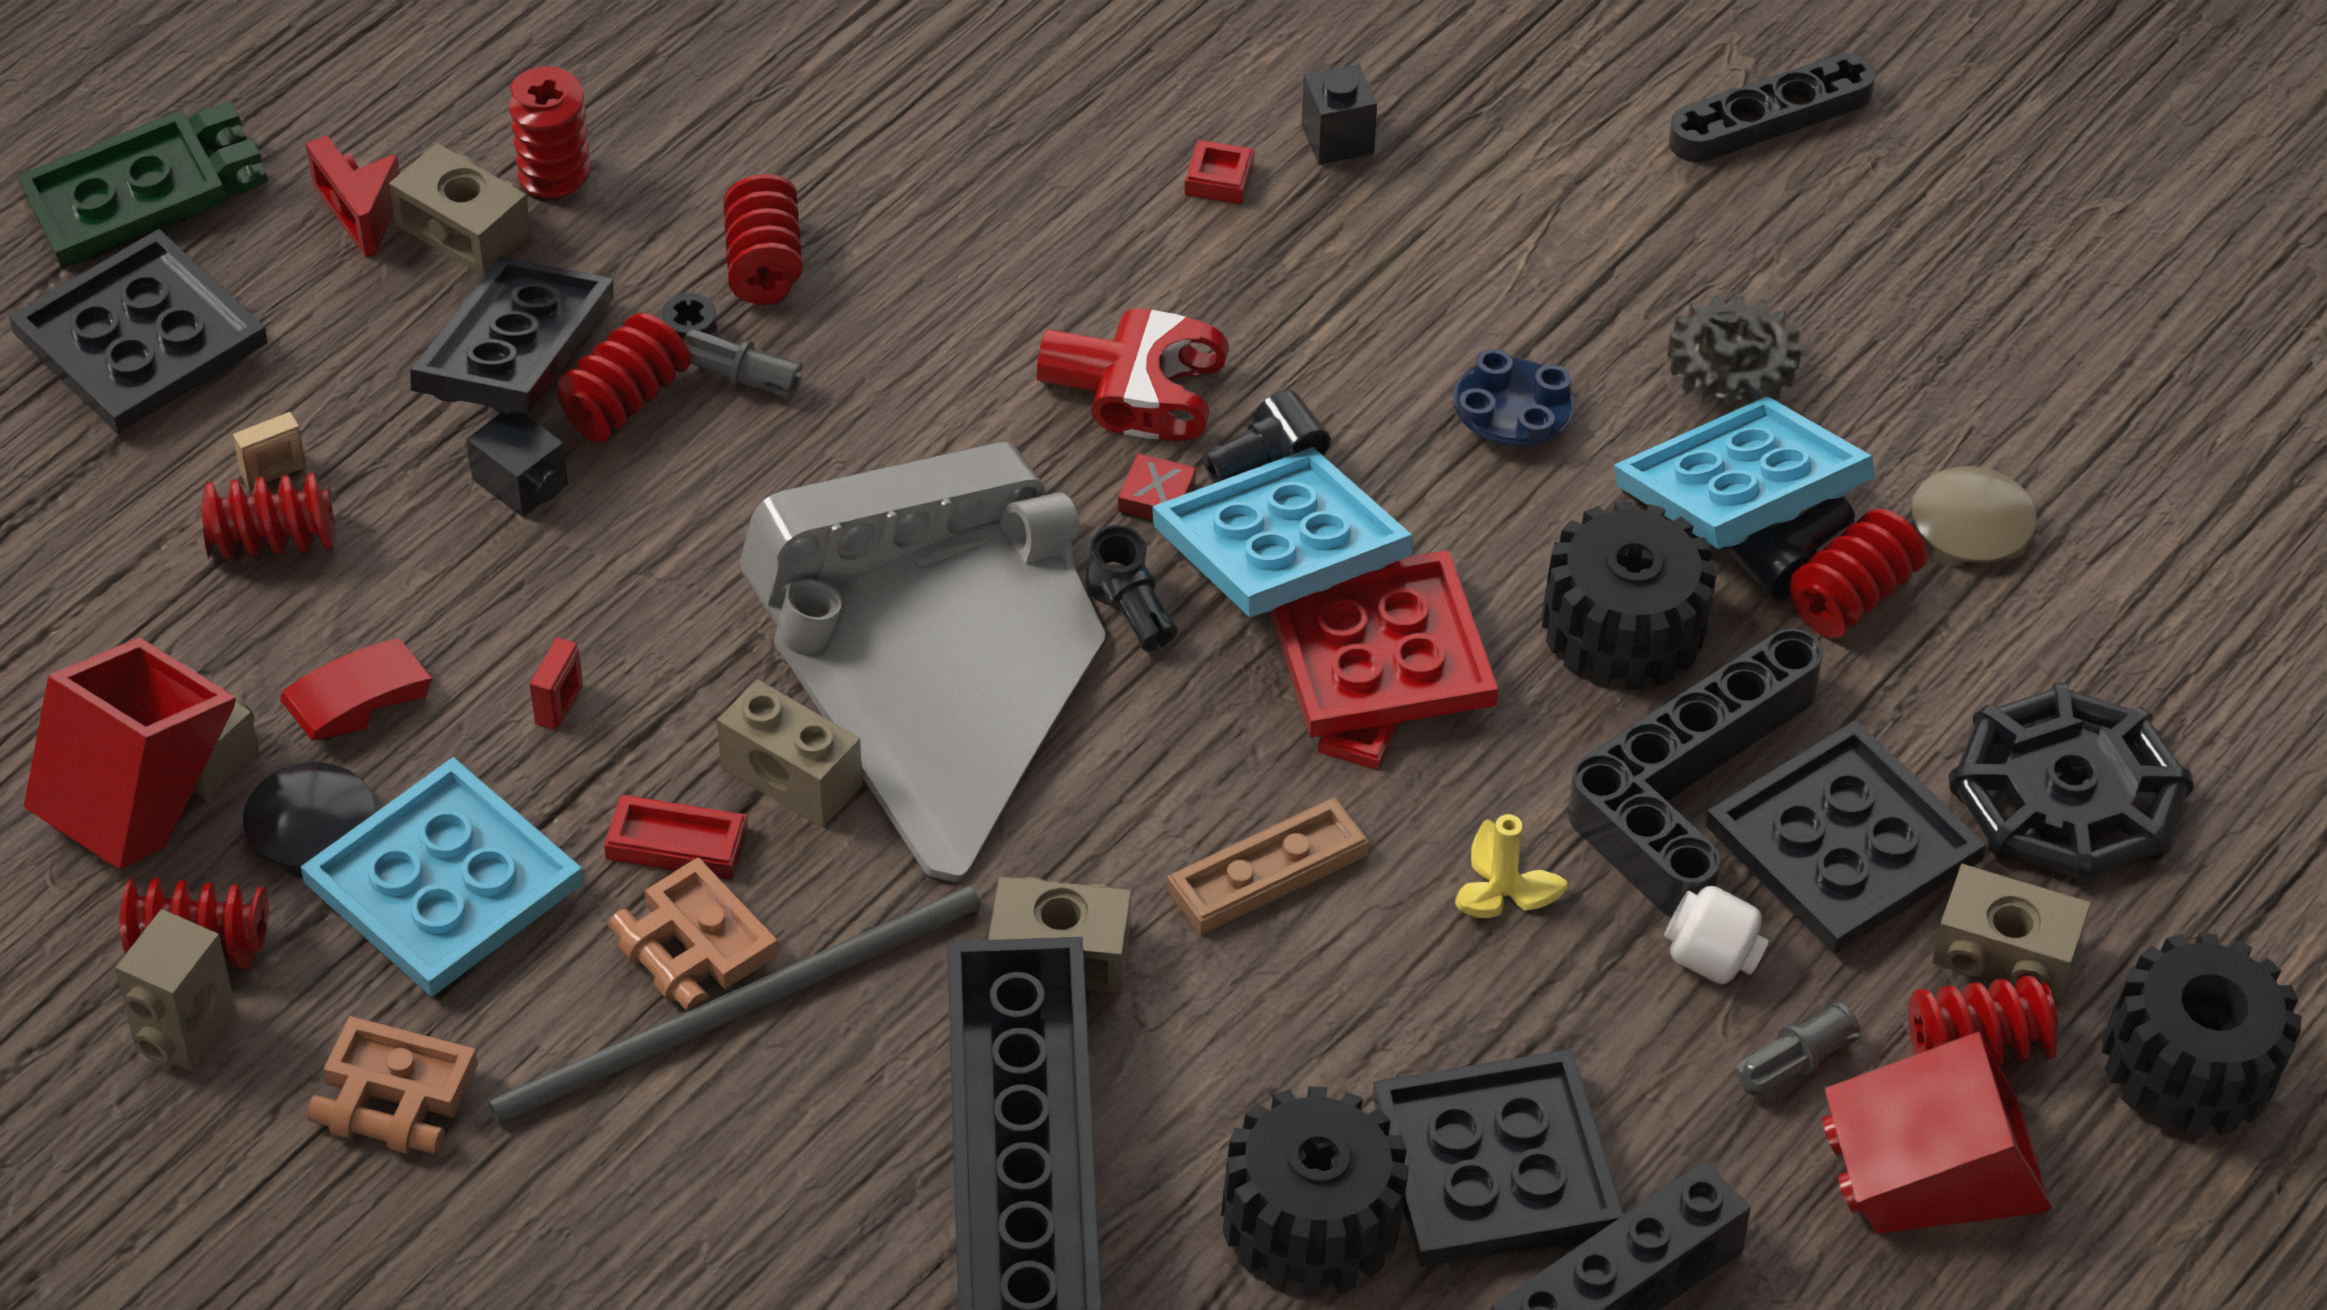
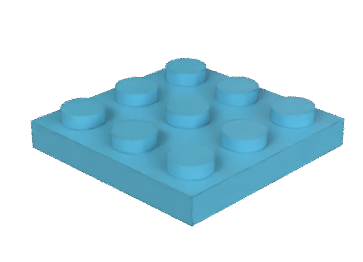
[1614,396,1875,549]
[1153,447,1412,617]
[301,757,584,997]

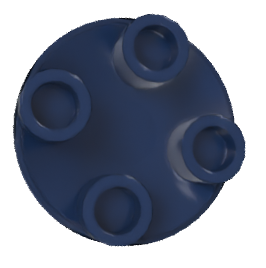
[1453,349,1575,446]

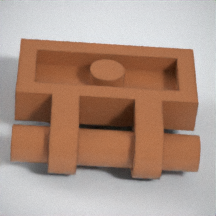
[608,857,779,1011]
[307,1016,478,1155]

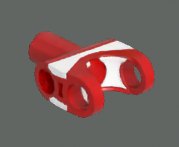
[1036,308,1229,441]

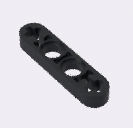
[1669,53,1875,162]

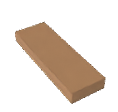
[1167,797,1369,936]

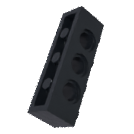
[1491,1160,1751,1310]

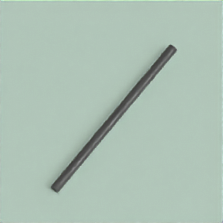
[488,885,981,1126]

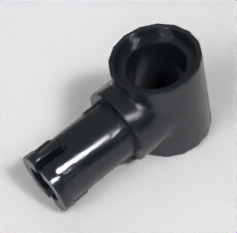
[1203,390,1331,483]
[1730,496,1855,600]
[1085,524,1178,652]

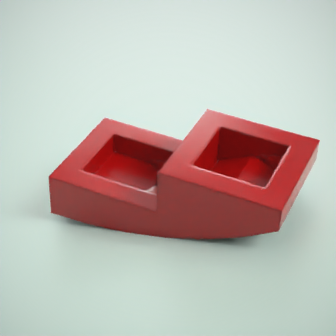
[280,638,432,741]

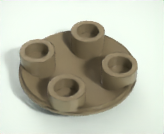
[1912,466,2037,567]

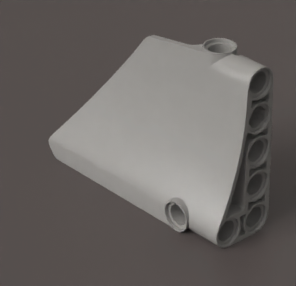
[739,442,1105,882]

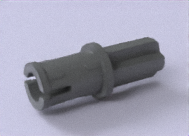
[684,329,803,400]
[1736,1003,1860,1095]

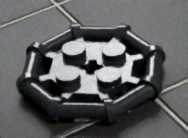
[1948,683,2194,884]

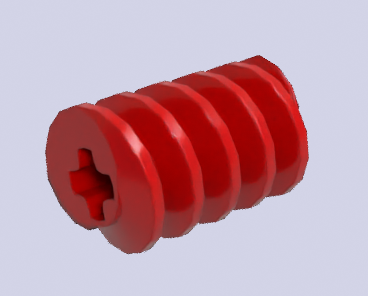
[509,66,591,198]
[723,174,803,305]
[557,313,691,443]
[201,472,335,559]
[1789,508,1928,638]
[119,876,269,970]
[1908,975,2058,1066]

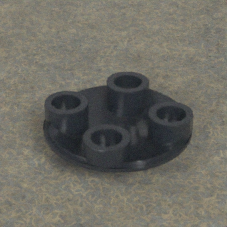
[243,762,375,878]

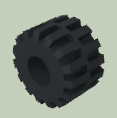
[1542,502,1717,690]
[2102,933,2302,1137]
[1221,1086,1409,1296]

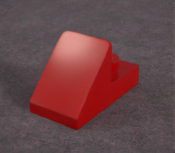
[306,135,400,258]

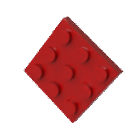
[1270,550,1498,738]

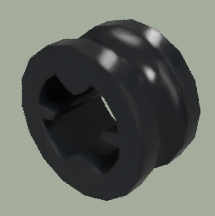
[662,293,718,340]

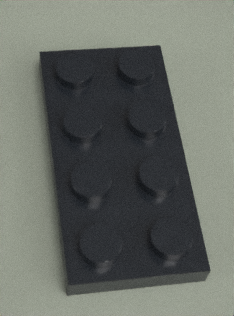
[410,256,614,414]

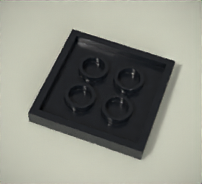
[9,229,268,434]
[1705,720,1986,954]
[1372,1049,1623,1267]

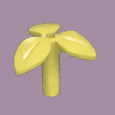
[1455,814,1568,918]

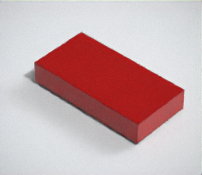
[604,794,749,880]

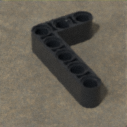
[1568,628,1823,918]

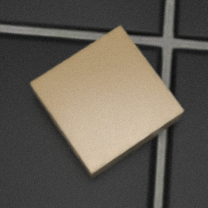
[233,412,306,489]

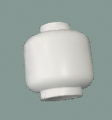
[1664,886,1769,984]

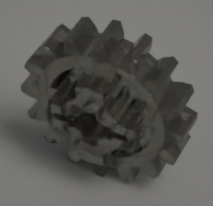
[1668,293,1802,410]

